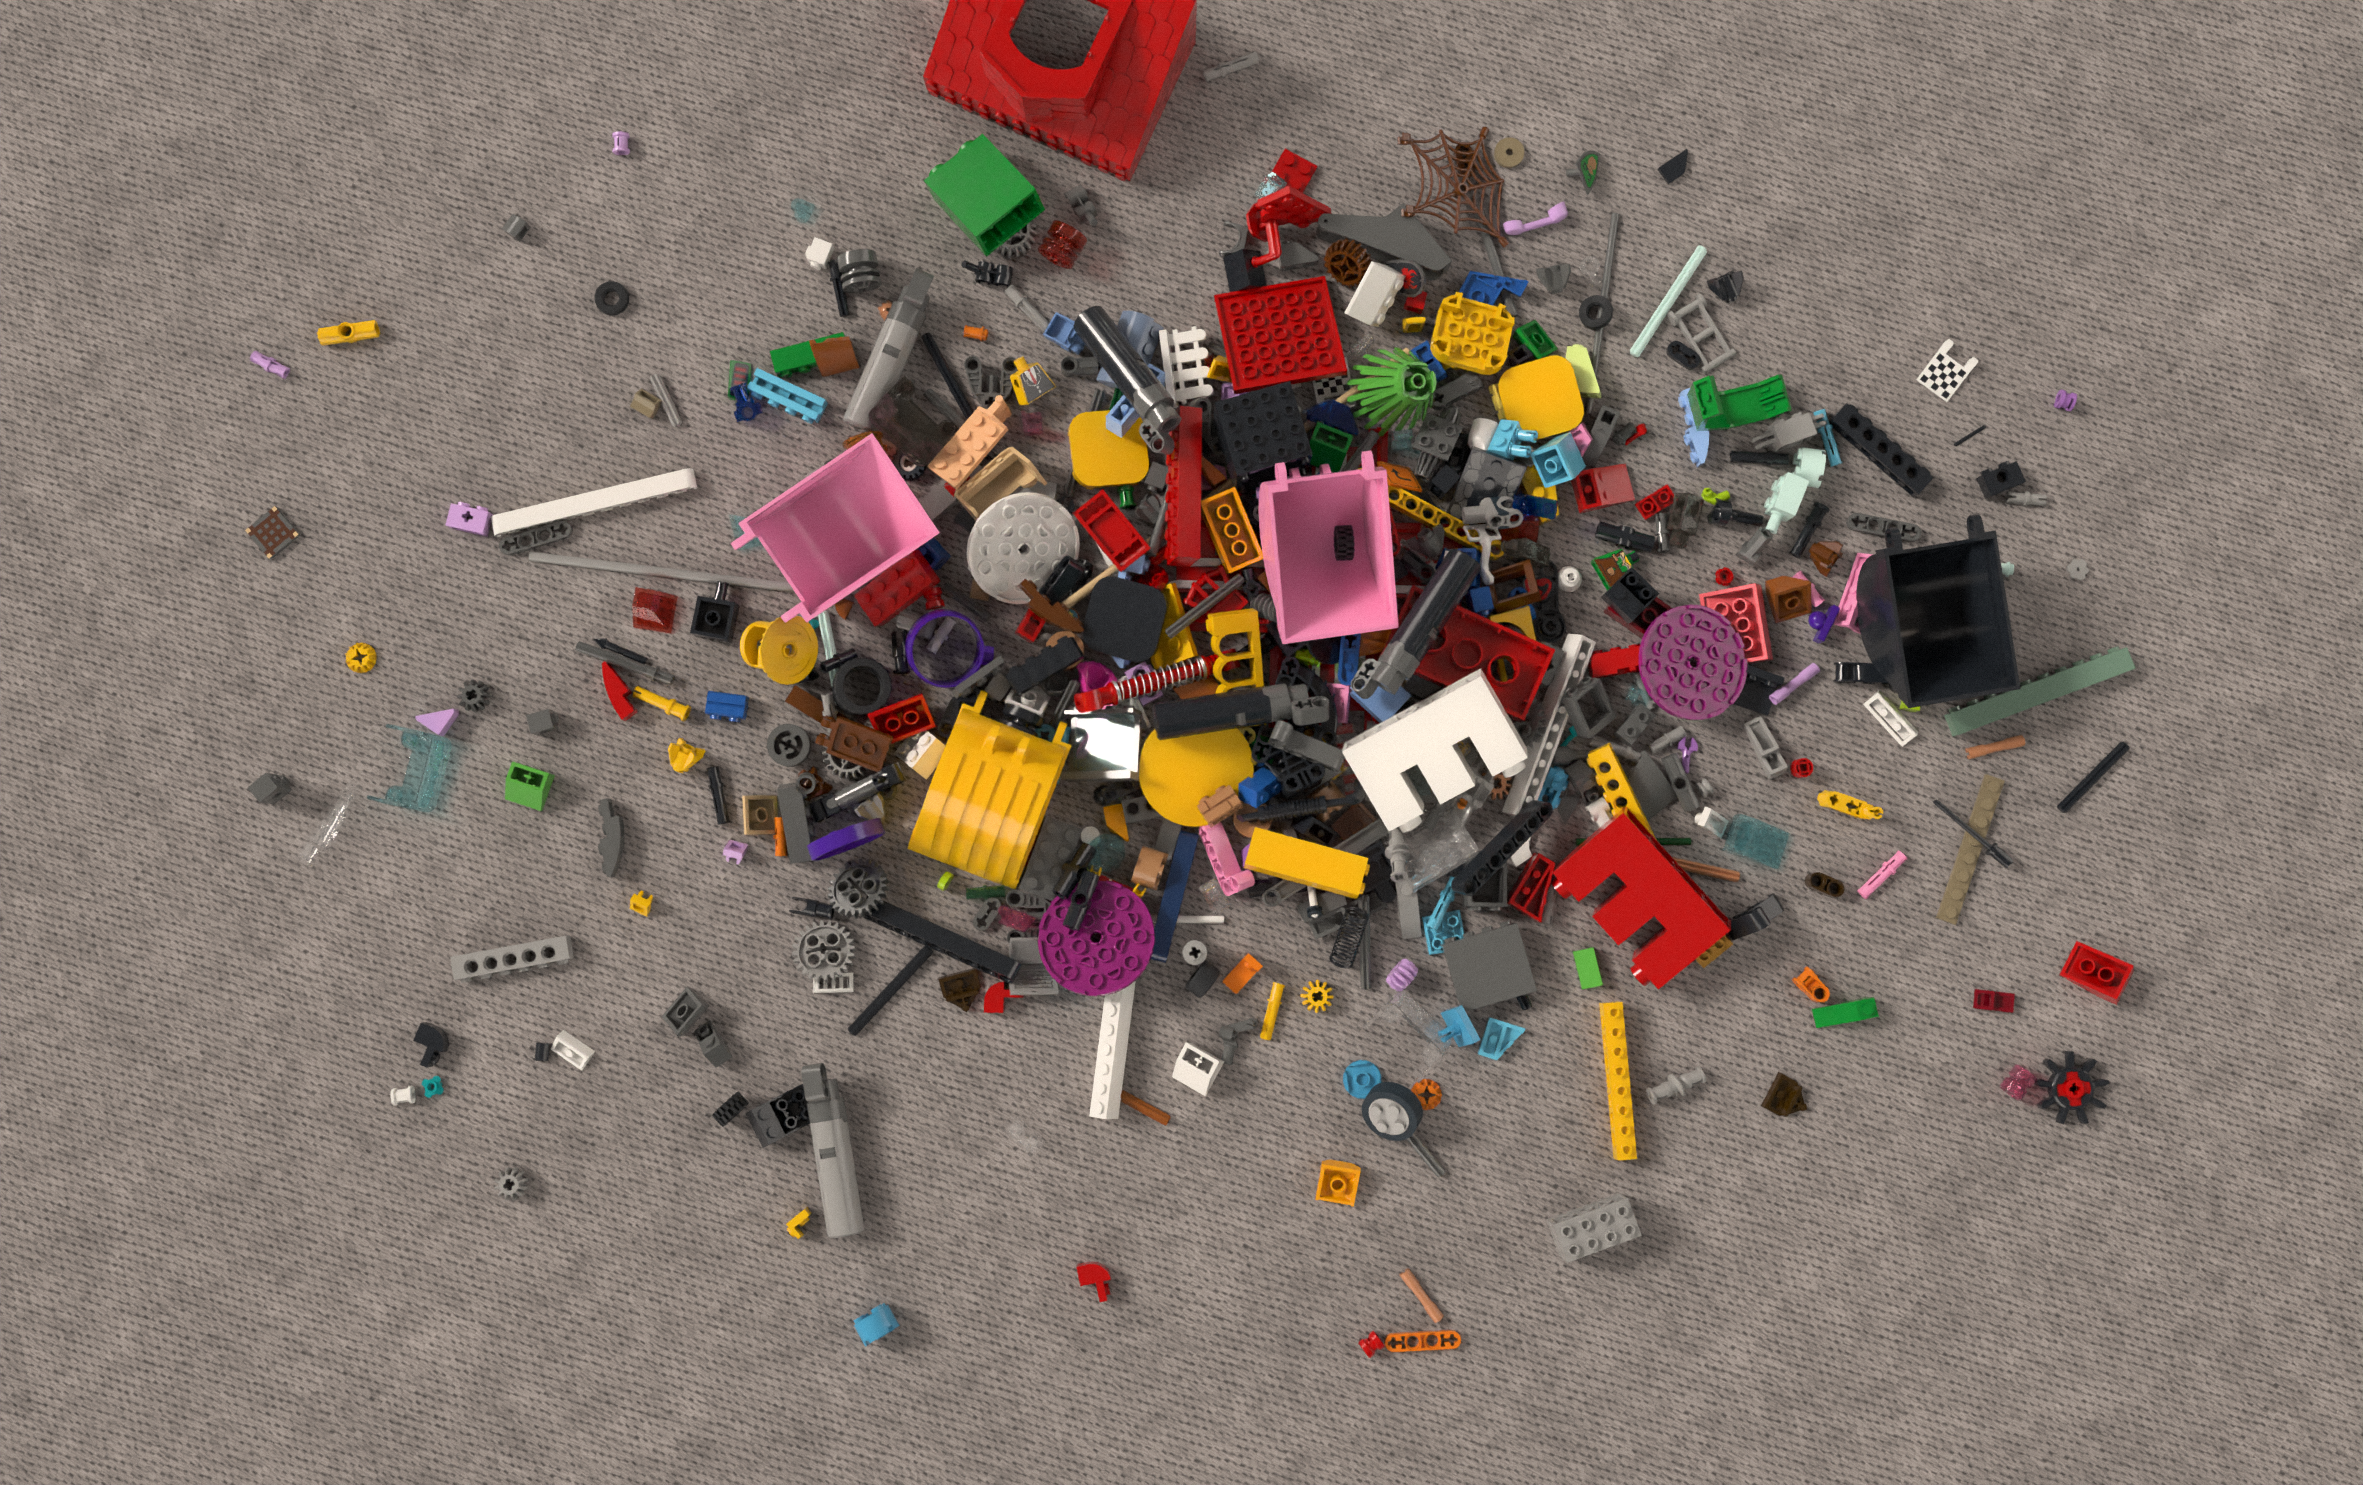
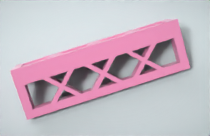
[1833,553,1873,634]

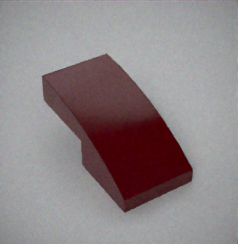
[1973,989,2015,1013]

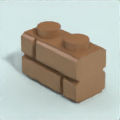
[1197,785,1243,828]

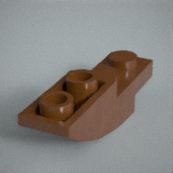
[1017,578,1084,634]

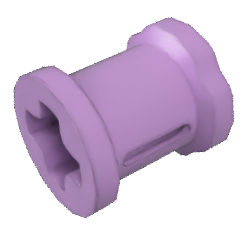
[612,131,630,155]

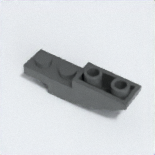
[598,798,624,878]

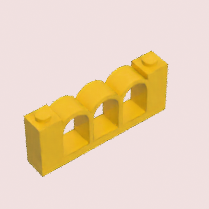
[1206,608,1266,729]

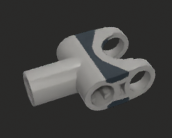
[1462,496,1523,529]

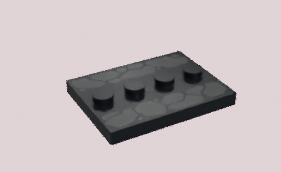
[1446,446,1527,534]

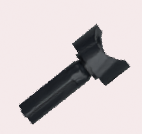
[1707,498,1764,527]

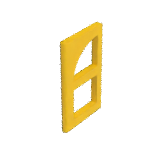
[1487,606,1536,682]

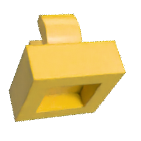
[630,890,653,917]

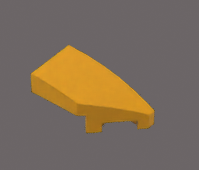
[1103,803,1129,842]

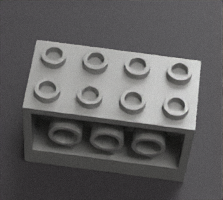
[1546,1193,1642,1263]

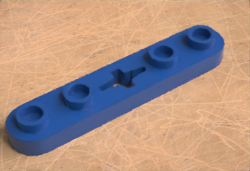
[1338,633,1361,686]

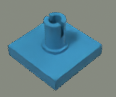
[1438,1005,1480,1047]

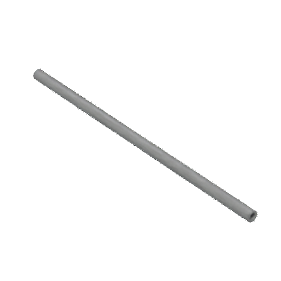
[529,552,795,593]

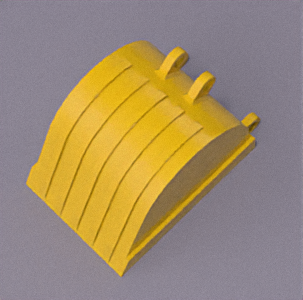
[907,690,1072,890]

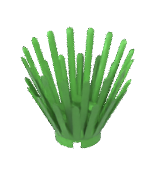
[1347,347,1437,437]

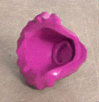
[1077,661,1117,692]

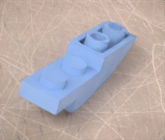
[1678,388,1709,467]

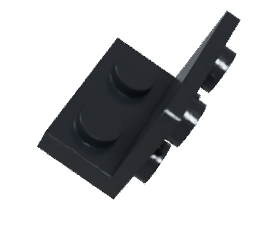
[1733,665,1785,715]

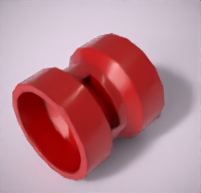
[923,587,945,610]
[1790,758,1813,778]
[1358,1330,1385,1358]

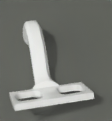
[1463,524,1501,585]

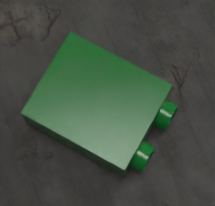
[924,133,1045,257]

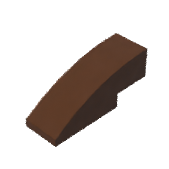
[785,685,847,723]

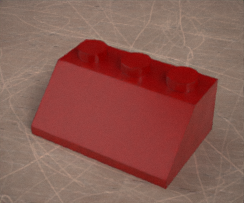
[868,693,936,744]

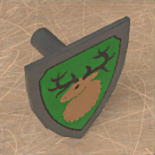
[1566,151,1600,195]

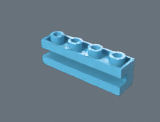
[747,368,828,424]

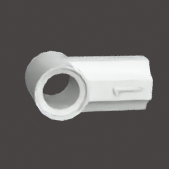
[1585,797,1613,828]

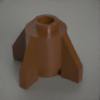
[1809,541,1843,577]
[798,766,833,801]

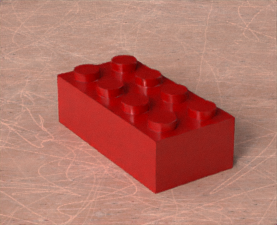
[854,550,941,627]

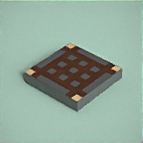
[245,506,301,560]

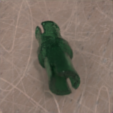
[966,885,1005,900]

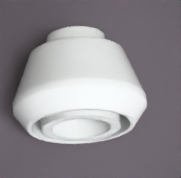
[1558,566,1582,592]

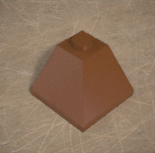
[1765,576,1812,623]

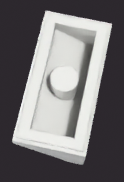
[551,1030,595,1070]

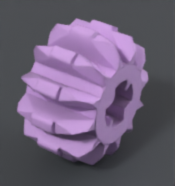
[1386,959,1418,992]

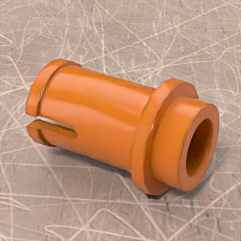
[964,325,988,342]

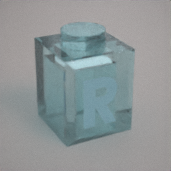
[1255,172,1287,199]

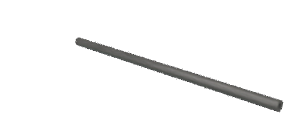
[1584,213,1619,415]

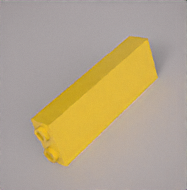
[1244,827,1370,899]

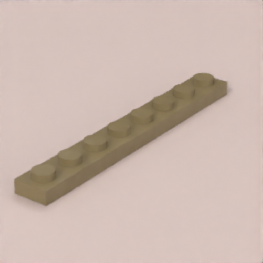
[1936,774,2005,925]

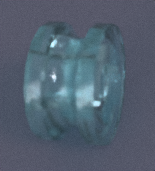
[1625,685,1641,704]

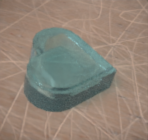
[791,198,815,223]

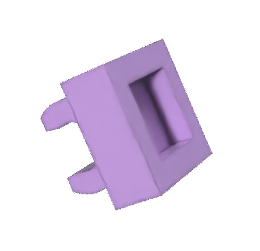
[723,840,748,864]

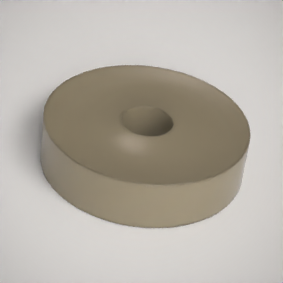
[1494,137,1525,168]

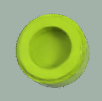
[937,871,954,891]

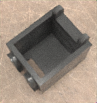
[1463,859,1507,911]

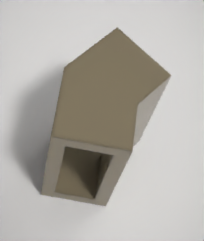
[630,388,662,419]

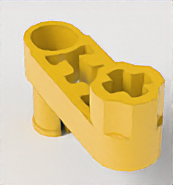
[1817,790,1883,819]

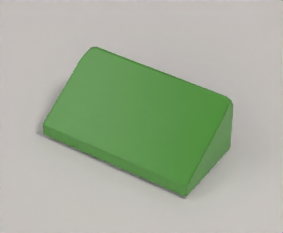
[1573,947,1603,989]

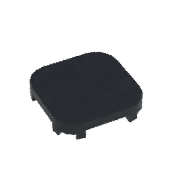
[1082,576,1169,662]

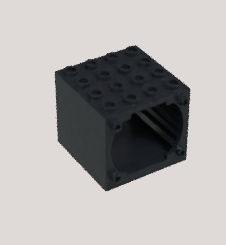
[1213,381,1313,494]

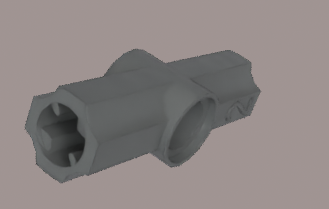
[1661,753,1700,812]

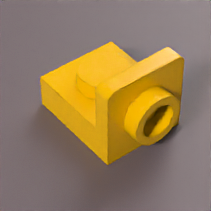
[786,1207,812,1239]

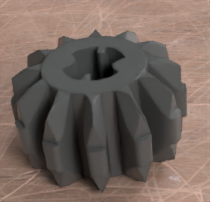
[457,679,492,712]

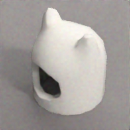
[1468,418,1499,451]

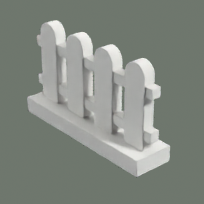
[1159,326,1214,408]

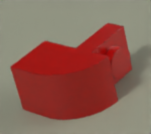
[984,981,1024,1013]
[1076,1261,1111,1302]

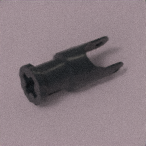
[891,630,910,674]
[789,897,834,920]

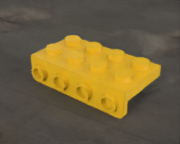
[1151,583,1198,670]

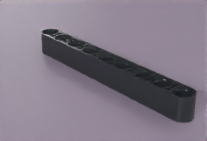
[859,896,1022,984]

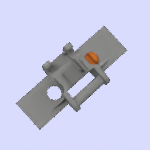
[1440,756,1495,833]

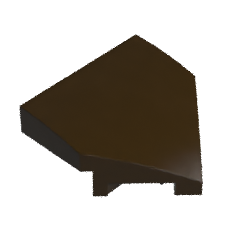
[938,968,981,1012]
[1761,1072,1808,1117]

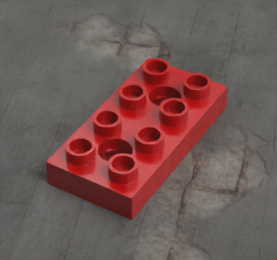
[1379,585,1555,723]

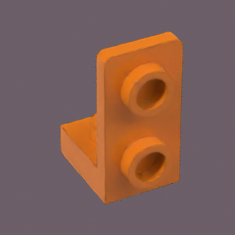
[1223,953,1263,994]

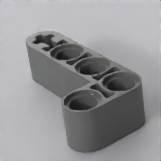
[1269,720,1345,772]

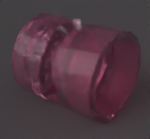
[1999,1064,2037,1101]

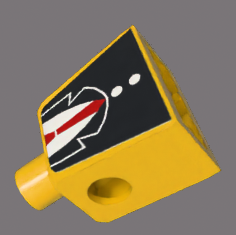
[1010,356,1056,405]

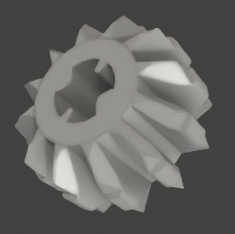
[494,1167,529,1201]

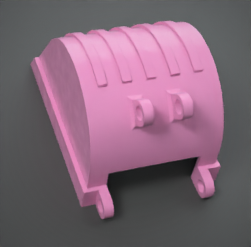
[731,433,940,623]
[1259,451,1399,644]

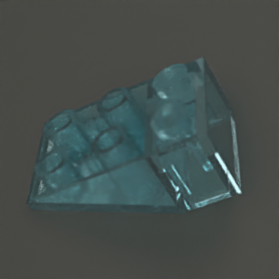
[1723,814,1790,870]

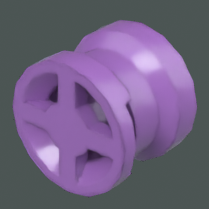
[2054,389,2077,412]

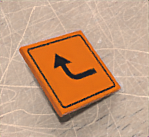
[1377,461,1422,492]

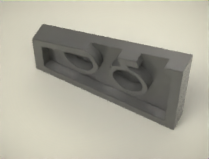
[952,656,1005,699]

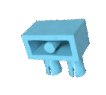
[1488,419,1538,460]

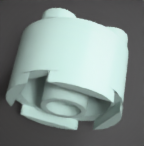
[1792,447,1826,488]

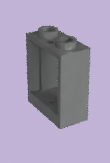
[1561,677,1617,738]

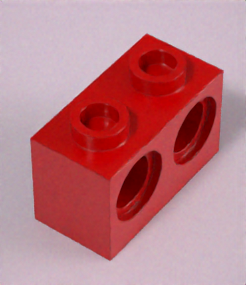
[1014,609,1046,643]

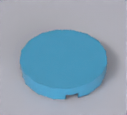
[1343,1060,1381,1099]

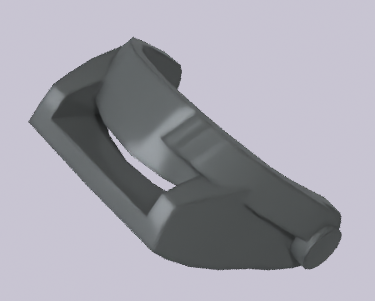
[1219,220,1249,257]

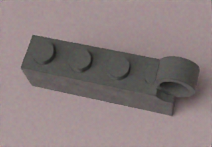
[777,772,816,864]

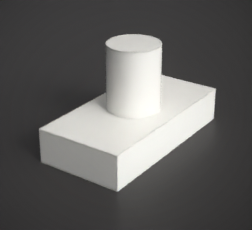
[1695,807,1729,838]

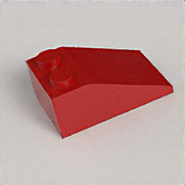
[2060,941,2134,1005]

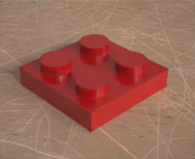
[1267,148,1318,193]

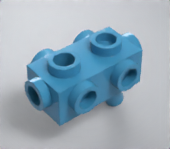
[1538,766,1569,810]

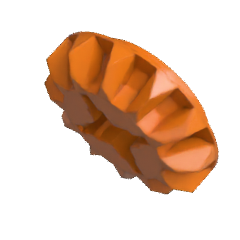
[1411,1079,1442,1110]

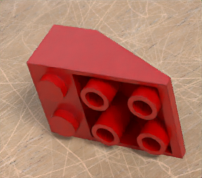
[1571,463,1635,514]

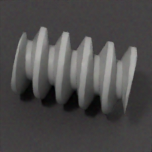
[1182,940,1207,965]

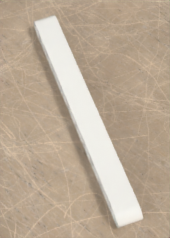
[490,468,697,537]

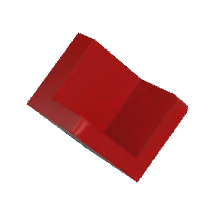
[1403,291,1427,314]

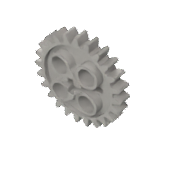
[792,920,856,983]

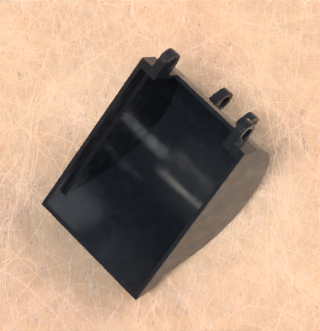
[1856,514,2021,708]

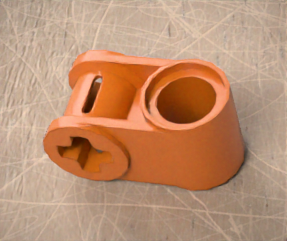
[1792,966,1830,1003]

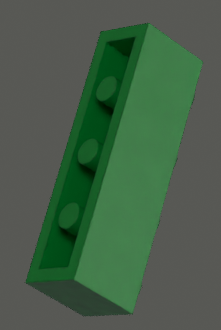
[770,332,846,378]

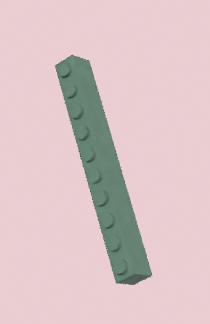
[1944,646,2136,736]

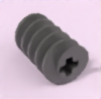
[1250,593,1277,623]

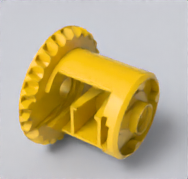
[740,616,818,685]

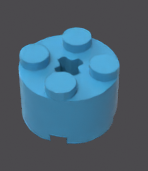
[854,1303,900,1347]

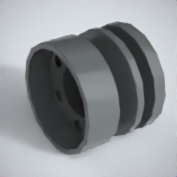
[837,249,882,293]

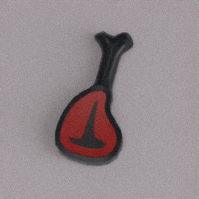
[1503,563,1555,604]

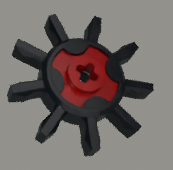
[2032,1051,2110,1124]

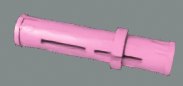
[1857,851,1907,899]

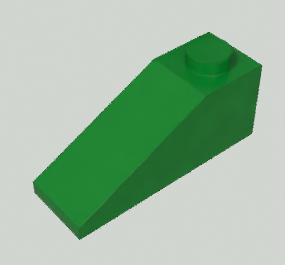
[1812,997,1879,1028]

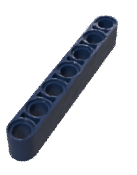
[1151,830,1199,963]

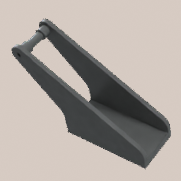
[1316,203,1452,280]

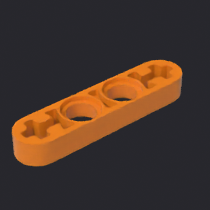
[1384,1330,1461,1352]

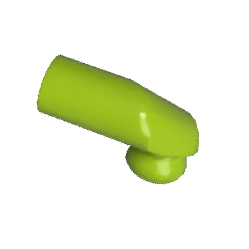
[1701,488,1730,505]

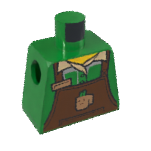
[1590,549,1640,590]

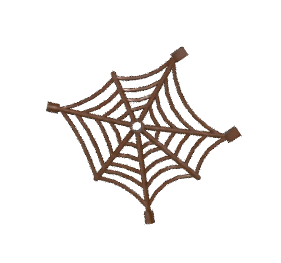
[1397,127,1509,248]

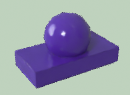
[1808,605,1840,644]

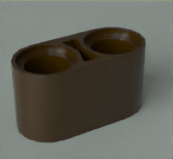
[1805,872,1845,898]

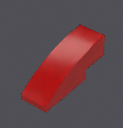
[602,661,638,721]

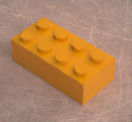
[1201,487,1263,574]

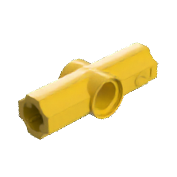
[317,320,380,346]

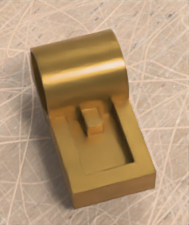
[1695,935,1733,968]

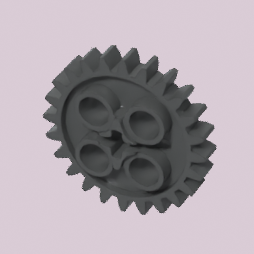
[1510,698,1546,748]
[827,859,890,919]

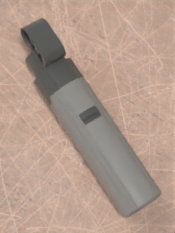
[843,268,934,434]
[801,1063,864,1238]

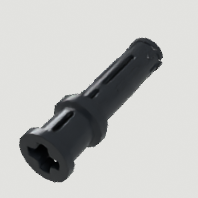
[1789,502,1830,559]

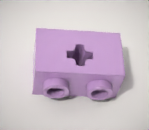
[446,502,493,537]

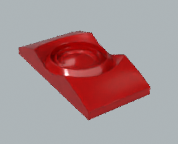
[1073,489,1151,572]

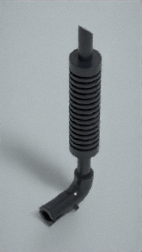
[1237,778,1366,824]

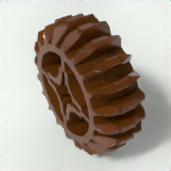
[1324,238,1374,288]

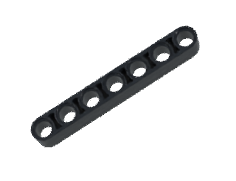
[1451,800,1553,896]

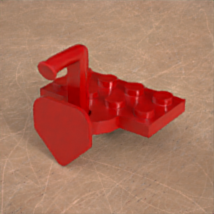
[1246,186,1332,268]

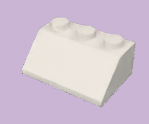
[1345,262,1406,327]

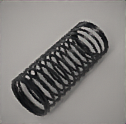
[1329,907,1370,969]

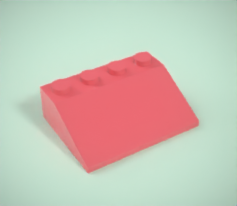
[1699,583,1773,664]

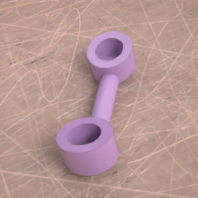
[1503,202,1568,235]

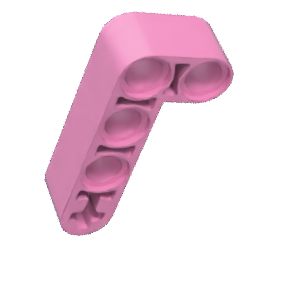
[1199,822,1255,896]

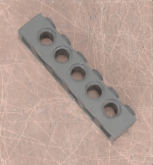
[450,936,574,983]

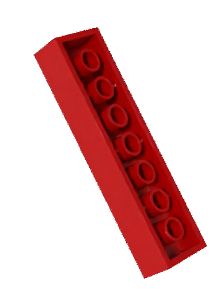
[1164,406,1202,567]

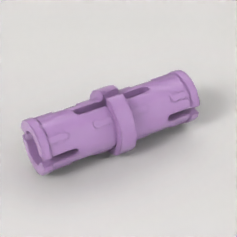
[250,351,290,379]

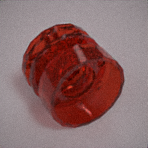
[1038,220,1087,270]

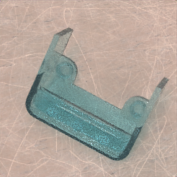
[367,724,451,812]

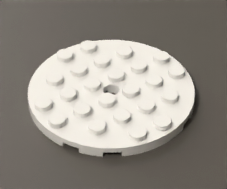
[967,492,1080,604]

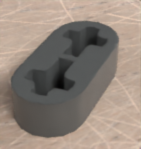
[973,898,1002,931]

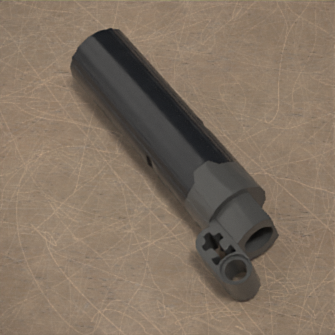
[1073,306,1182,455]
[1351,549,1481,699]
[1152,683,1329,740]

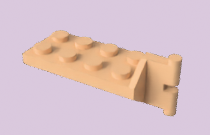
[927,395,1012,490]

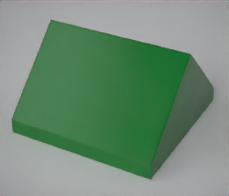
[1512,319,1558,360]

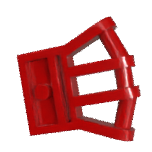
[1182,564,1248,617]

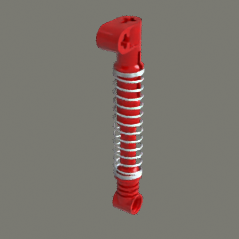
[1074,648,1241,713]

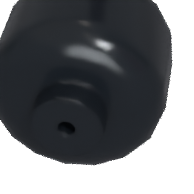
[1093,785,1110,806]

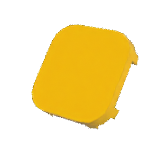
[1430,292,1515,375]
[1498,355,1584,442]
[1067,410,1149,490]

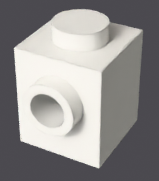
[806,237,835,270]

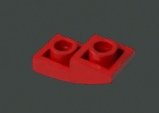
[1635,484,1677,520]

